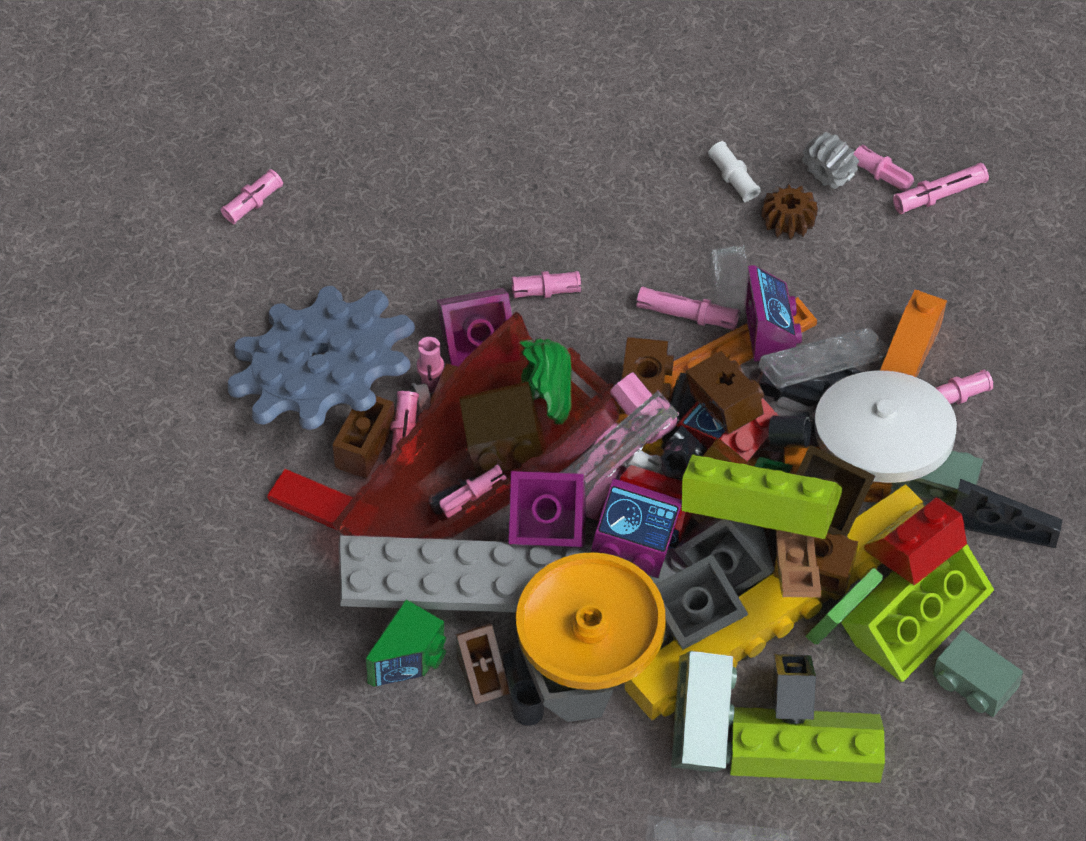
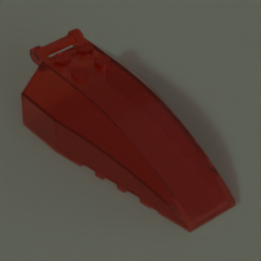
[332,311,620,540]

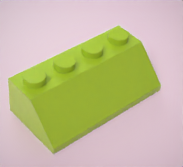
[682,455,842,539]
[841,545,994,682]
[730,707,885,783]

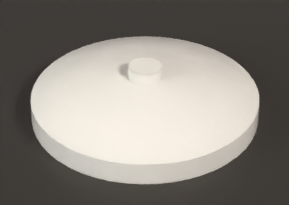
[814,371,957,483]

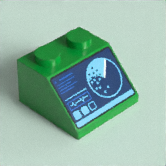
[366,599,446,687]

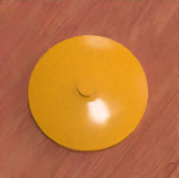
[516,552,666,690]

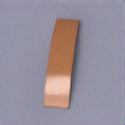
[775,529,821,597]

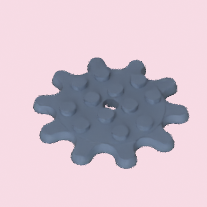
[228,286,415,430]

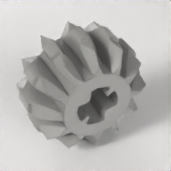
[802,132,859,189]

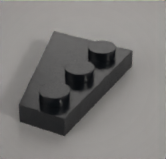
[954,479,1063,548]

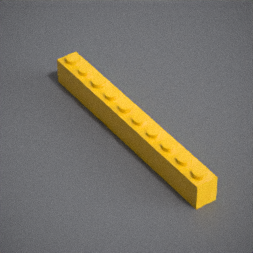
[625,484,923,720]

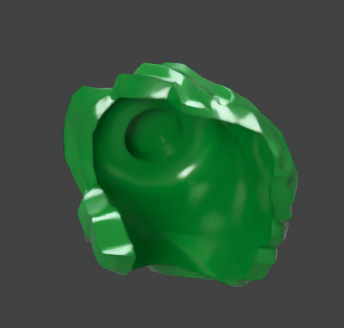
[519,338,572,425]

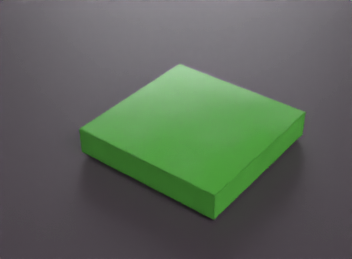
[805,568,883,644]

